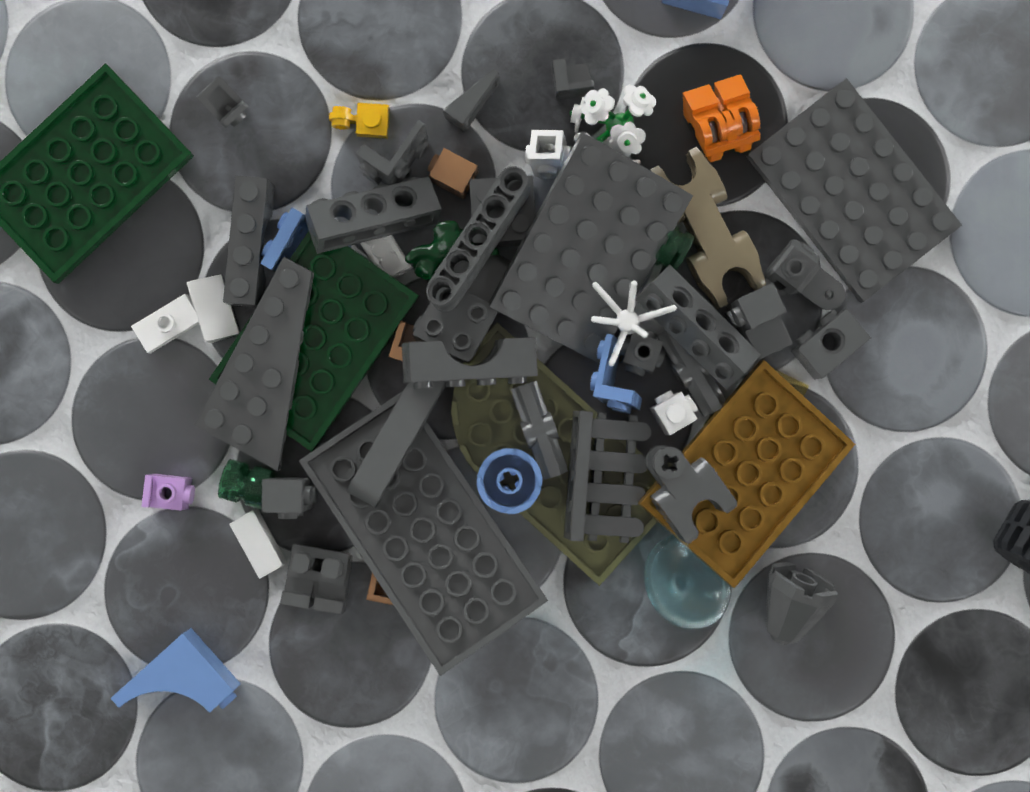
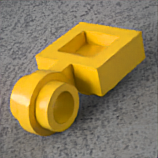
[329,103,390,139]

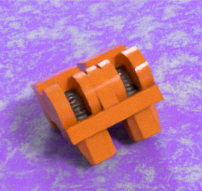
[683,74,760,162]

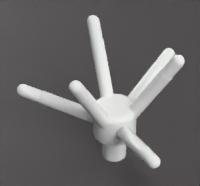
[591,280,677,366]

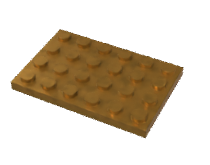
[638,360,856,588]

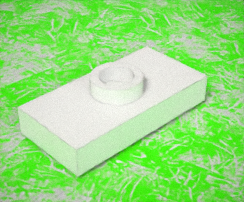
[360,213,412,279]
[131,294,199,354]

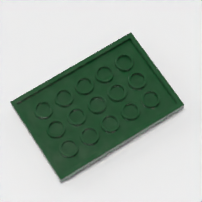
[0,63,194,284]
[209,231,420,452]

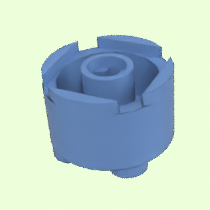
[477,448,542,514]

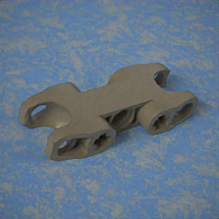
[650,147,766,310]

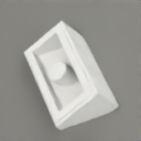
[187,274,240,343]
[229,508,287,579]

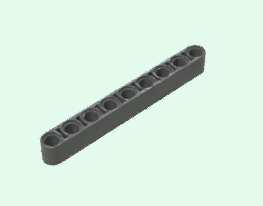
[347,254,511,507]

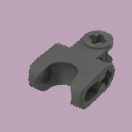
[646,445,737,544]

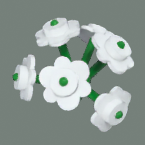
[569,85,656,164]

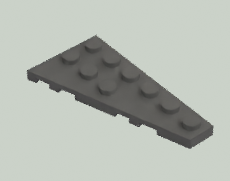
[195,257,314,471]

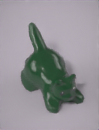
[405,220,499,281]

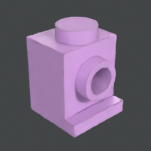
[141,474,195,511]

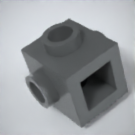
[619,329,666,377]

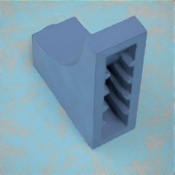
[110,628,241,713]

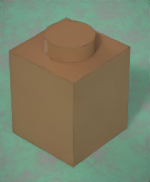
[428,148,478,199]

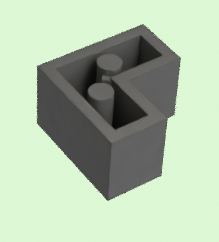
[725,283,793,361]

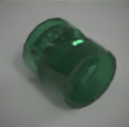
[218,459,275,510]

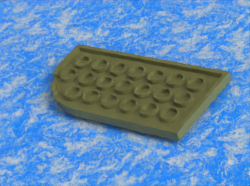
[451,322,658,586]

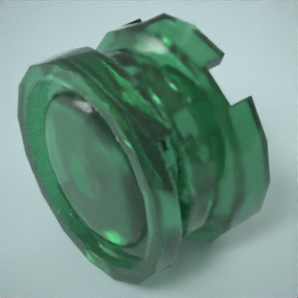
[654,226,694,270]

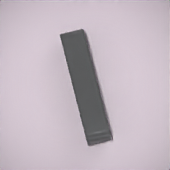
[426,166,530,312]

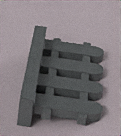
[564,411,651,543]

